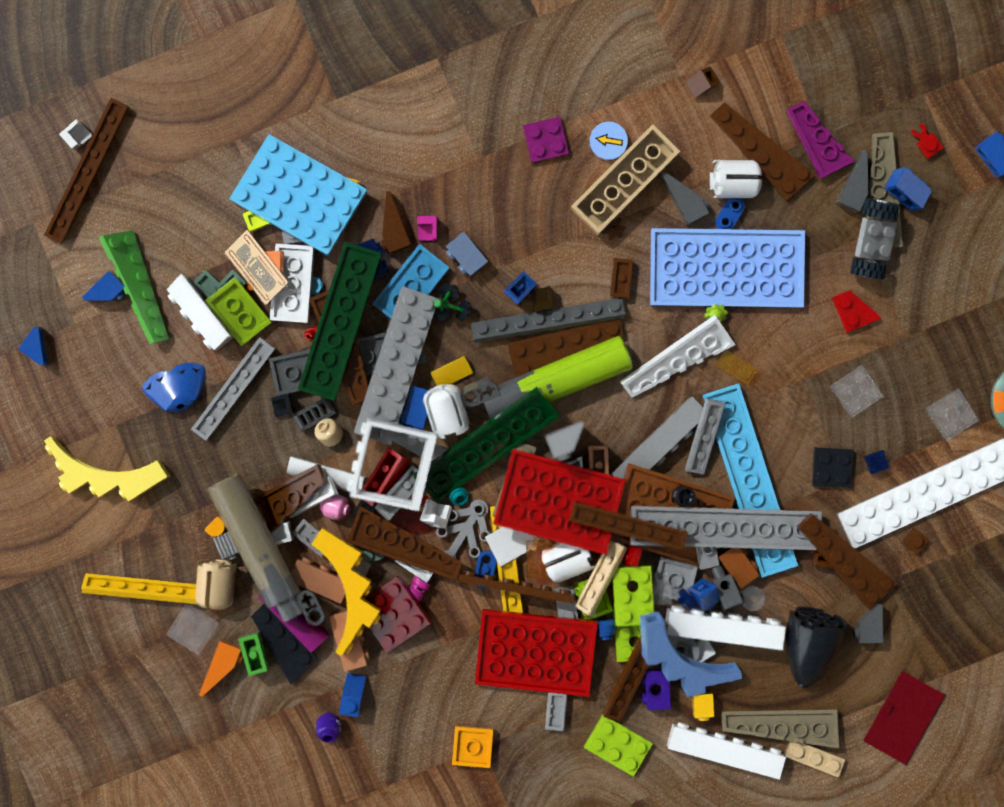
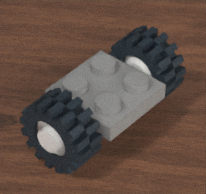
[850,199,900,280]

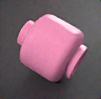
[320,495,350,521]

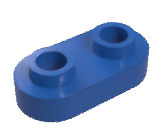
[715,198,745,229]
[475,550,497,589]

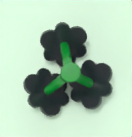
[433,283,470,322]

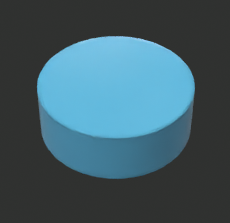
[311,276,323,296]

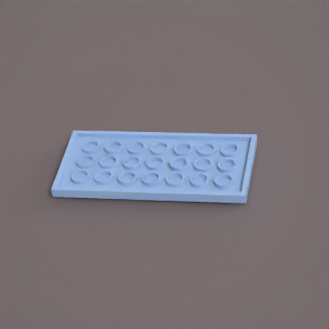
[650,228,805,308]

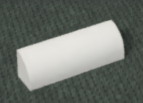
[287,456,366,492]

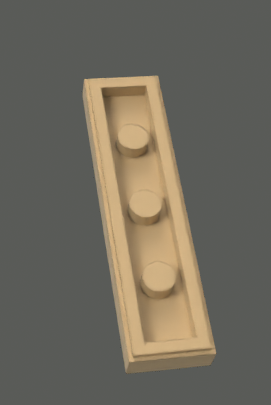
[575,539,628,616]

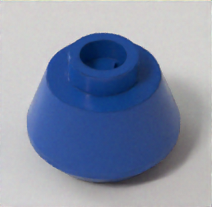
[596,619,617,640]

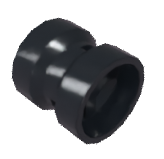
[672,485,696,507]

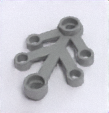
[436,499,490,558]

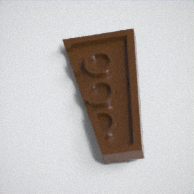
[257,464,327,532]

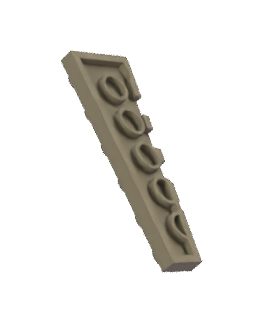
[866,132,903,248]
[721,710,839,748]

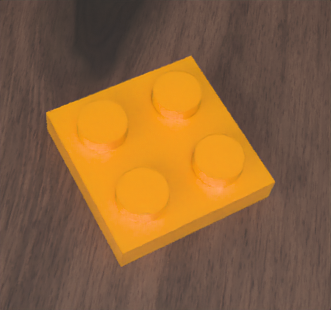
[452,725,493,768]

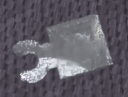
[652,571,672,605]

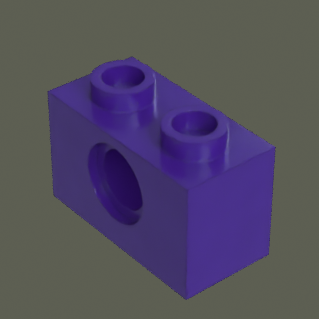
[641,668,671,710]

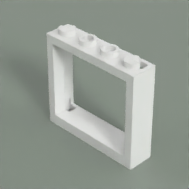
[347,418,437,511]

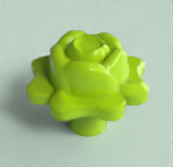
[704,304,728,322]

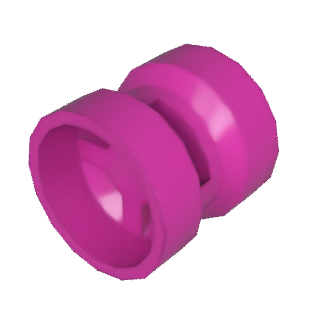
[408,575,431,602]

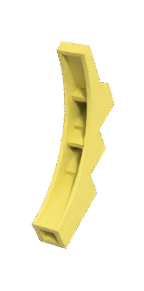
[44,436,170,501]

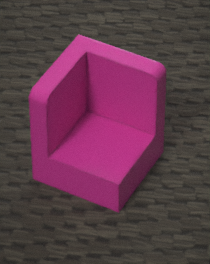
[417,216,437,241]

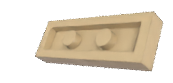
[784,741,845,777]

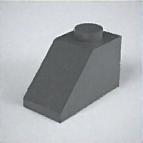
[853,603,883,643]

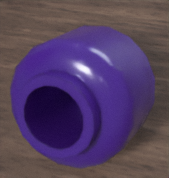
[316,712,341,743]

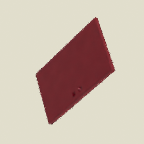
[863,671,945,765]

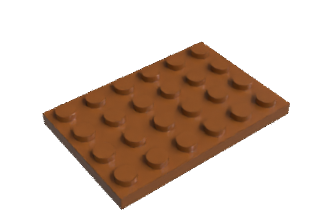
[610,463,735,570]

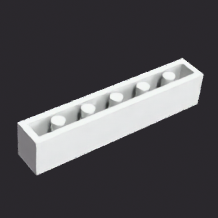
[667,722,786,779]

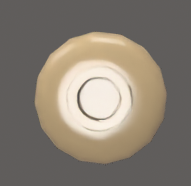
[314,418,343,447]

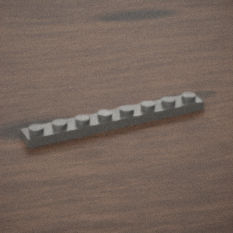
[471,298,626,343]

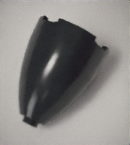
[786,607,847,688]

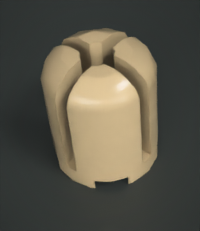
[195,559,237,610]

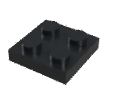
[811,447,853,488]

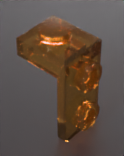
[526,537,552,579]

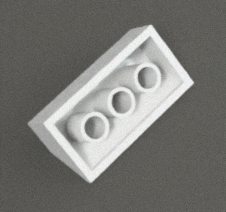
[167,274,234,351]

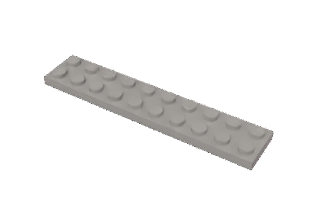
[630,506,822,550]

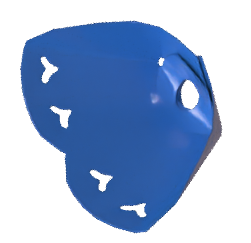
[142,363,206,413]

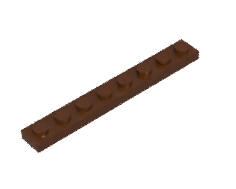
[44,98,129,244]

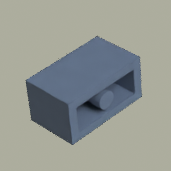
[446,232,488,277]

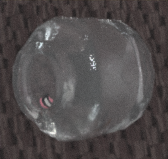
[740,585,766,611]

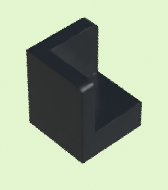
[269,394,294,417]

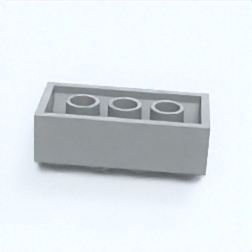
[546,421,584,462]

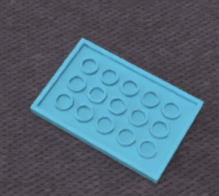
[229,134,368,256]

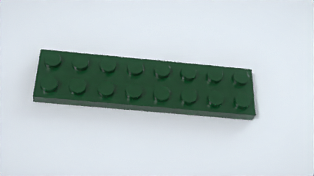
[298,242,382,401]
[413,387,561,503]

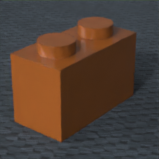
[718,548,760,589]

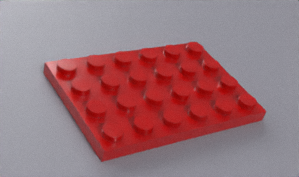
[493,449,626,555]
[475,609,597,697]

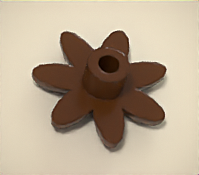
[602,218,626,240]

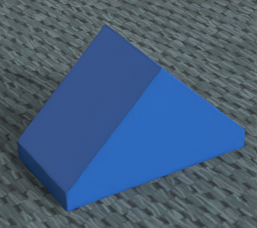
[503,271,537,306]
[18,327,48,366]

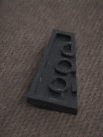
[251,604,318,685]

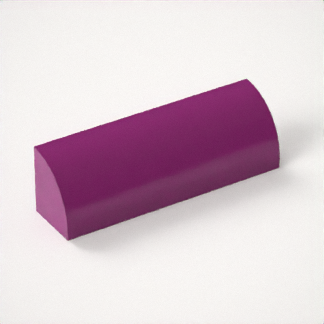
[259,595,329,653]

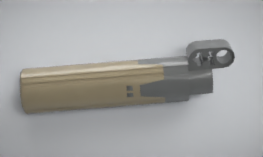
[207,473,324,625]

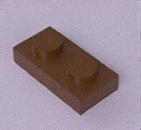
[610,258,633,298]

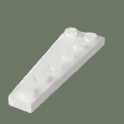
[620,315,735,398]

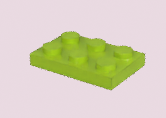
[205,277,271,346]
[584,714,653,777]

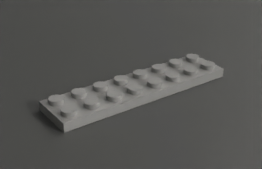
[353,286,438,445]

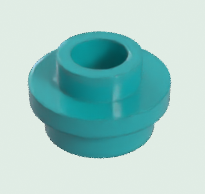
[449,488,468,506]

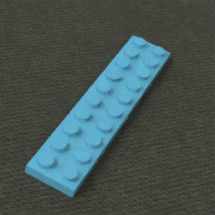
[702,383,798,578]

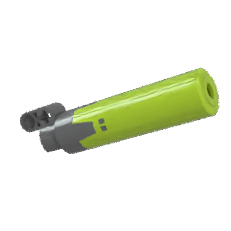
[461,336,633,419]

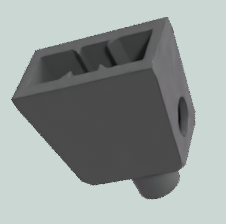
[712,566,743,611]

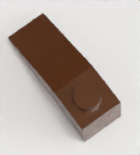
[381,191,411,254]

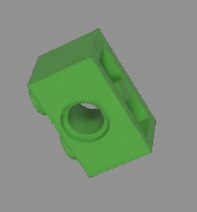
[239,631,270,676]

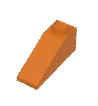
[199,639,243,697]

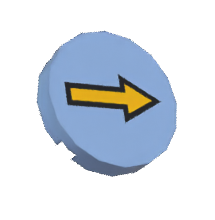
[590,122,628,160]

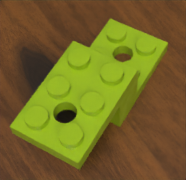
[613,565,654,662]

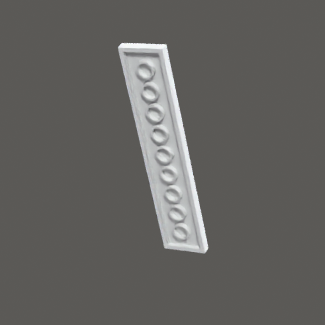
[837,438,1004,548]

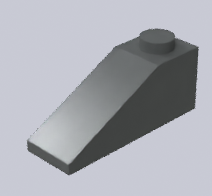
[836,150,868,213]
[660,171,710,226]

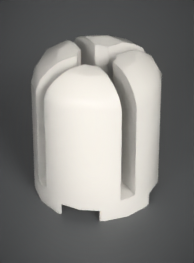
[710,160,762,198]
[423,384,470,439]
[542,542,595,583]

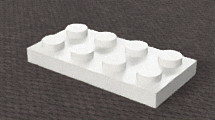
[270,244,315,323]

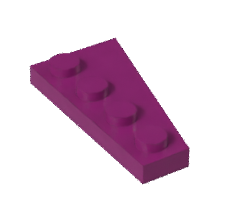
[786,101,855,179]

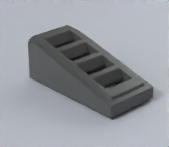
[292,398,336,432]

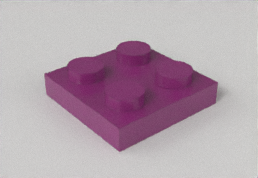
[523,116,569,163]

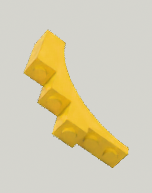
[311,527,381,656]

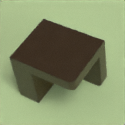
[531,286,554,312]

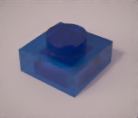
[864,450,889,474]
[677,588,697,609]

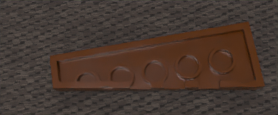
[710,102,815,201]
[309,290,368,406]
[508,319,624,377]
[347,506,463,581]
[796,513,897,610]

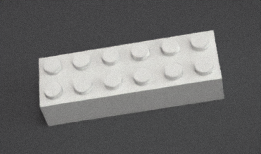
[665,605,786,650]

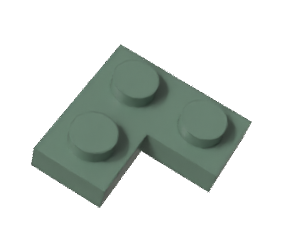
[192,269,247,298]

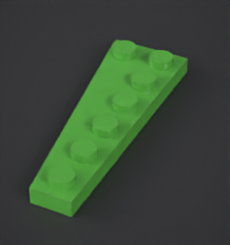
[99,230,169,344]

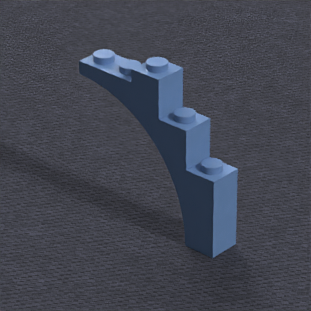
[640,612,742,697]

